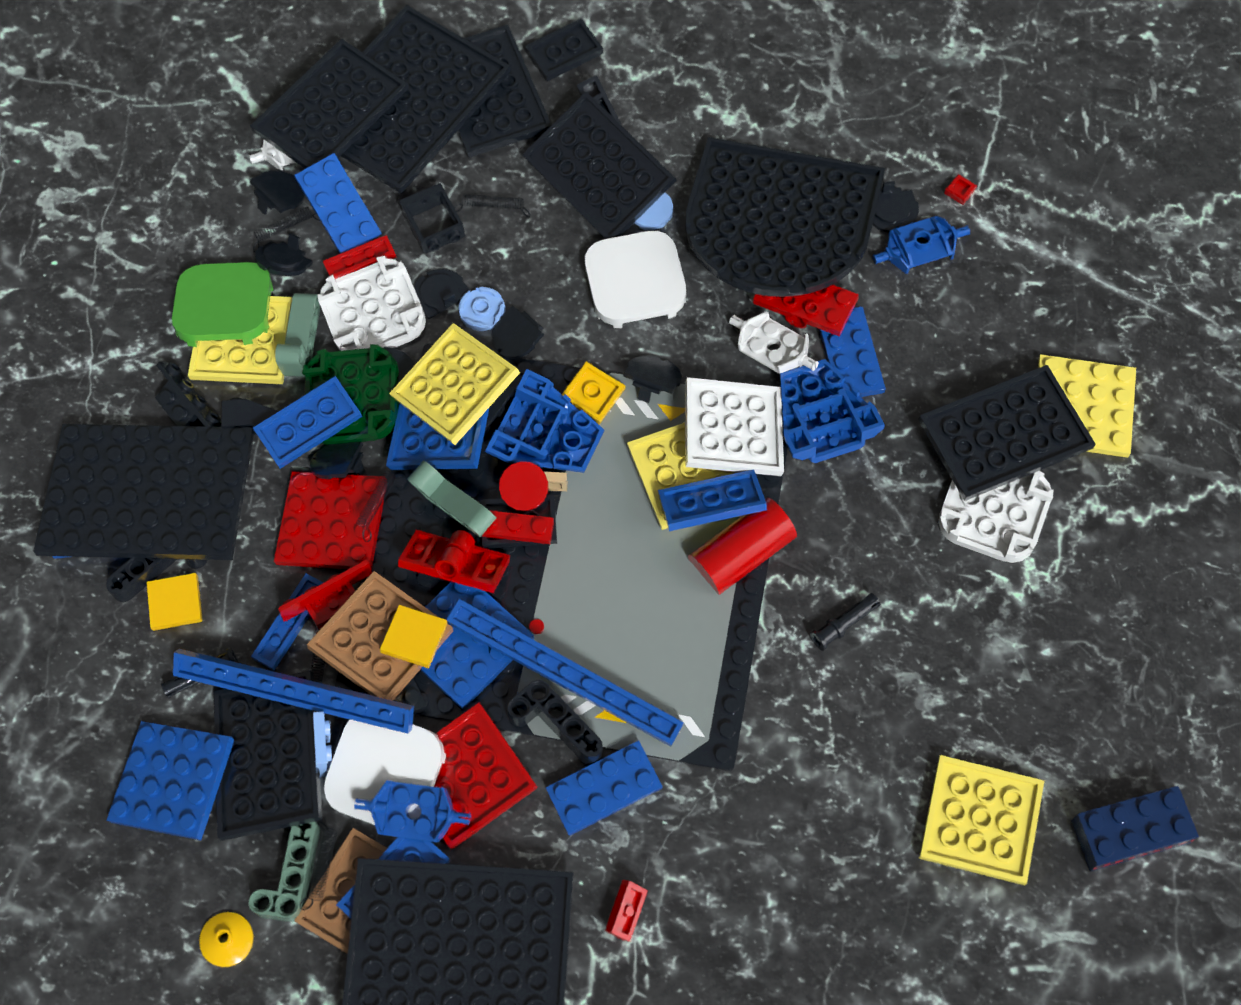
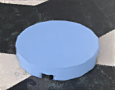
[633,193,673,231]
[459,287,505,331]

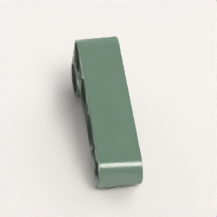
[275,293,320,377]
[407,460,496,537]
[249,821,320,922]

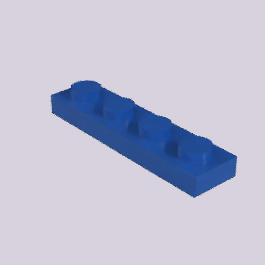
[251,573,324,671]

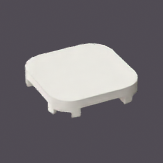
[585,231,686,328]
[318,256,426,351]
[938,471,1053,563]
[324,719,446,825]

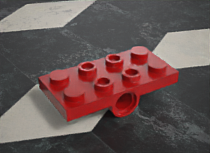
[753,285,859,337]
[398,530,510,593]

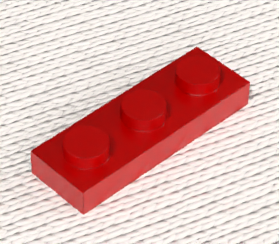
[323,235,396,279]
[481,510,554,544]

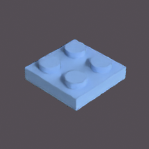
[313,712,332,777]

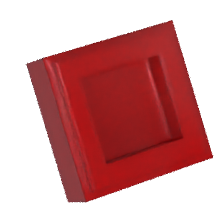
[944,174,977,205]

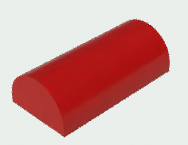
[688,497,797,595]

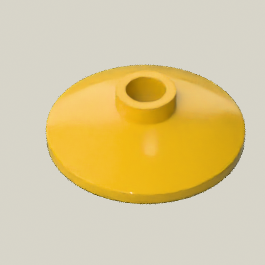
[199,912,253,967]

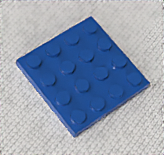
[386,403,489,470]
[420,582,534,710]
[107,721,234,840]

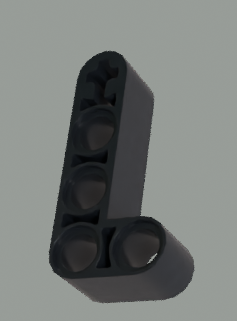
[106,558,207,602]
[507,680,603,765]

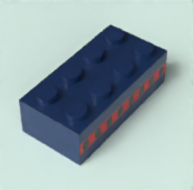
[1071,786,1199,872]

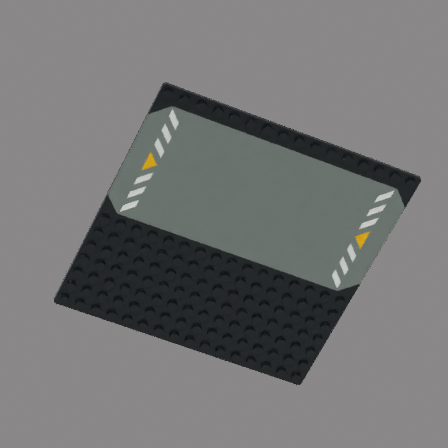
[335,344,788,771]

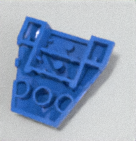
[780,359,885,463]
[485,369,604,473]

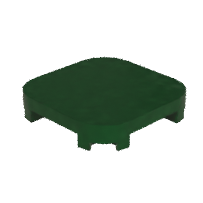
[302,344,399,445]

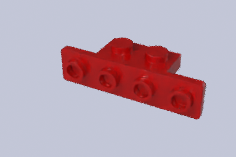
[278,560,372,629]

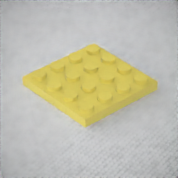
[188,296,293,384]
[389,323,520,445]
[1038,354,1136,458]
[627,423,739,530]
[919,755,1044,885]

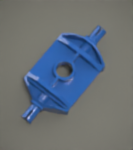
[872,216,970,274]
[354,780,471,842]

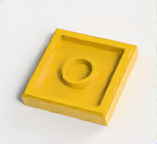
[562,362,626,425]
[147,573,203,631]
[380,605,448,668]

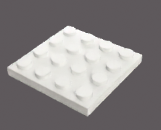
[685,377,784,476]

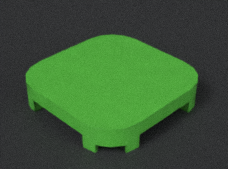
[172,262,273,347]

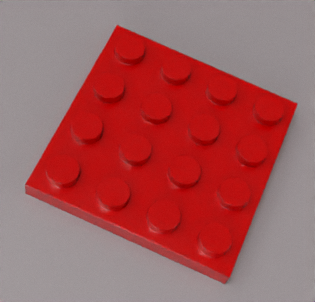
[274,472,387,570]
[434,703,538,849]

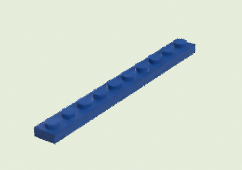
[447,599,684,747]
[173,649,414,734]

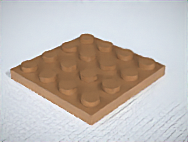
[307,571,453,701]
[294,828,388,954]

